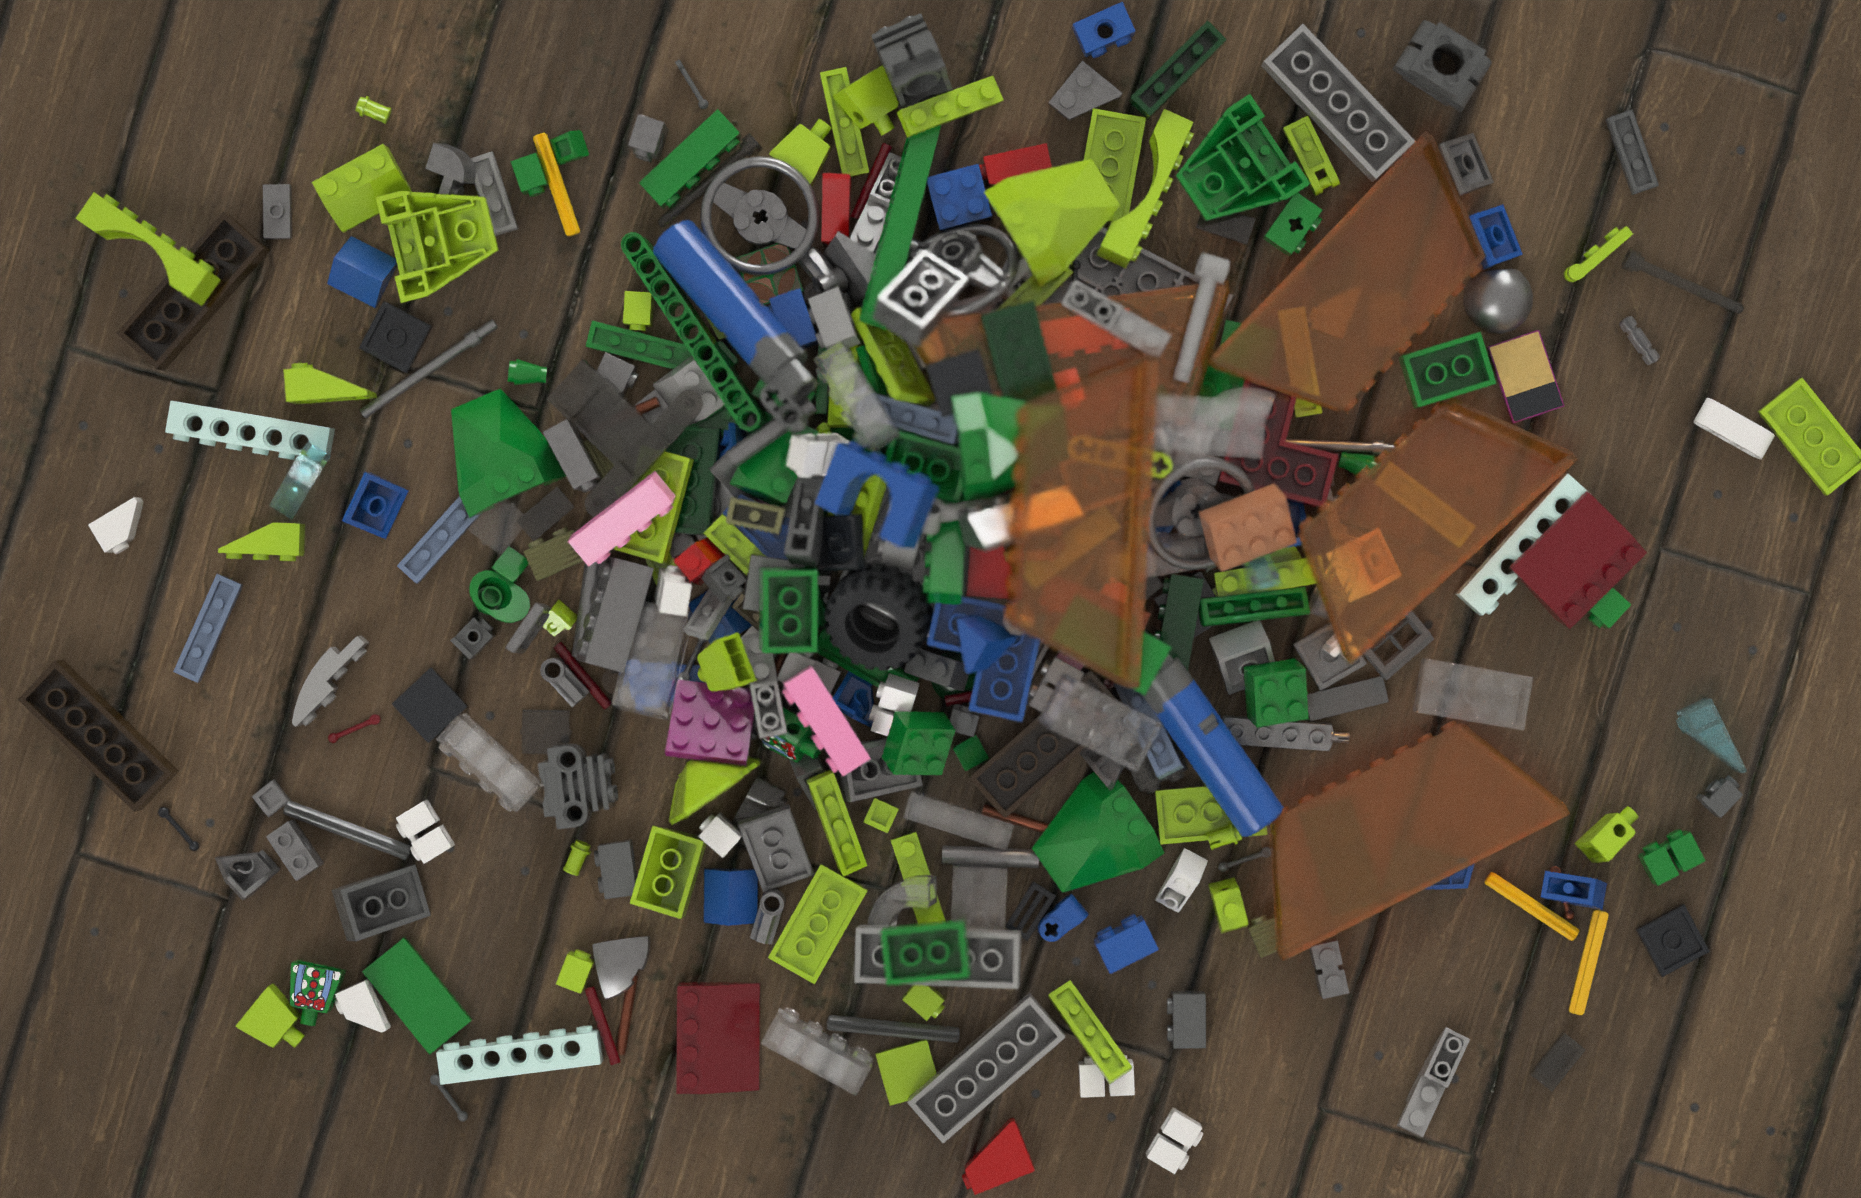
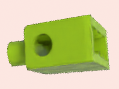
[833,65,899,136]
[769,118,832,186]
[697,632,757,692]
[1574,806,1639,863]
[1208,877,1249,933]
[236,984,305,1048]

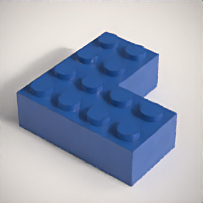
[927,596,1046,722]

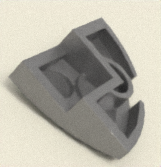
[592,936,650,999]

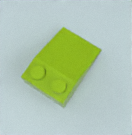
[284,363,377,405]

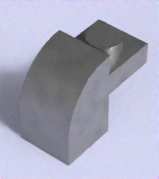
[425,143,476,195]

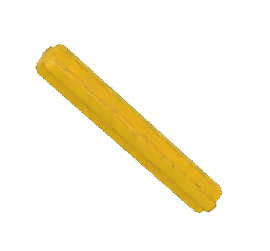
[533,133,580,236]
[1484,872,1580,941]
[1569,910,1609,1015]

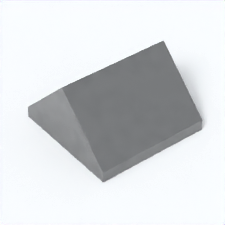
[1434,133,1494,199]

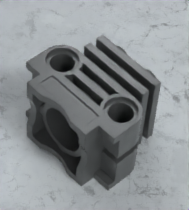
[871,13,953,109]
[1392,20,1492,112]
[538,743,618,829]

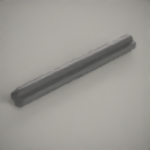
[283,801,411,859]
[827,1015,960,1042]

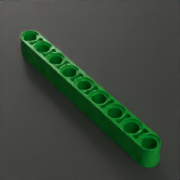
[859,125,941,330]
[621,232,767,433]

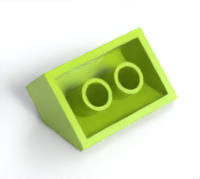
[312,144,412,233]
[630,825,707,919]

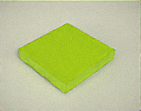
[875,1039,937,1106]

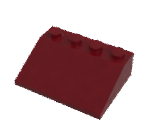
[1509,491,1647,629]
[676,982,760,1094]

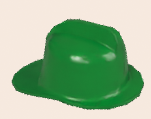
[469,570,530,623]

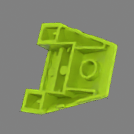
[984,159,1120,286]
[376,191,499,303]
[669,756,762,825]

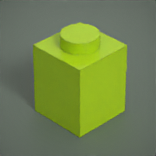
[623,291,654,331]
[556,949,595,994]
[902,985,945,1021]

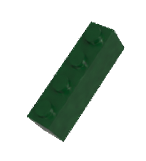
[1129,20,1227,120]
[1154,572,1204,671]

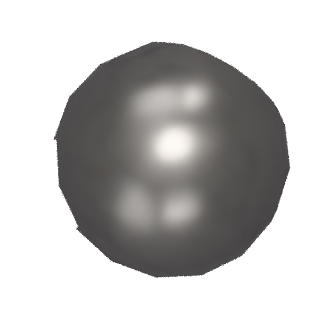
[1463,269,1533,334]

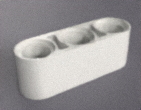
[1693,398,1775,460]

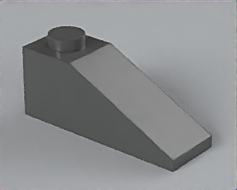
[784,477,824,567]

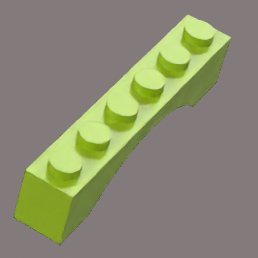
[1097,109,1194,269]
[75,192,221,306]

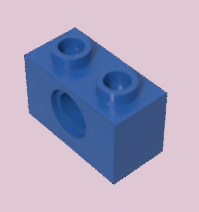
[1072,2,1136,58]

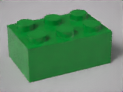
[1398,332,1496,409]
[759,567,818,653]
[881,919,972,985]

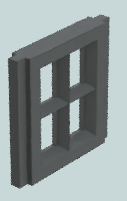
[1345,590,1434,680]

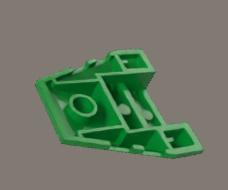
[1176,94,1311,221]
[451,388,567,518]
[951,392,1069,502]
[1031,771,1164,893]

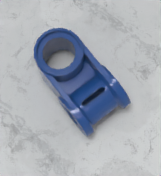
[1038,893,1089,942]

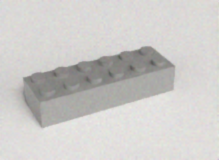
[1261,24,1415,183]
[854,925,1022,989]
[908,993,1065,1143]

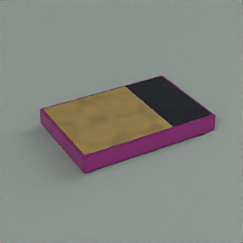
[1486,330,1564,424]

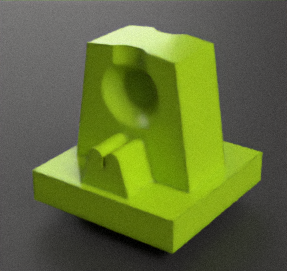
[542,600,577,637]

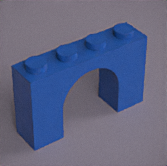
[815,440,939,548]

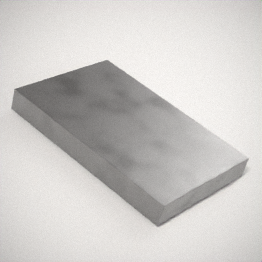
[737,804,814,892]

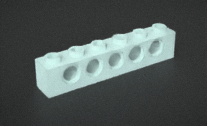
[165,401,335,464]
[1455,473,1592,616]
[436,1025,604,1085]

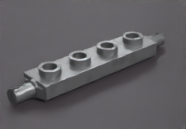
[1222,715,1350,751]

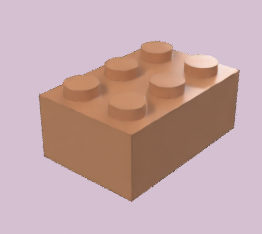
[1199,484,1297,572]

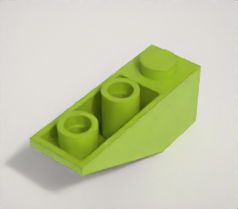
[218,523,305,561]

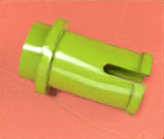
[355,96,392,124]
[1206,824,1242,850]
[563,840,591,876]

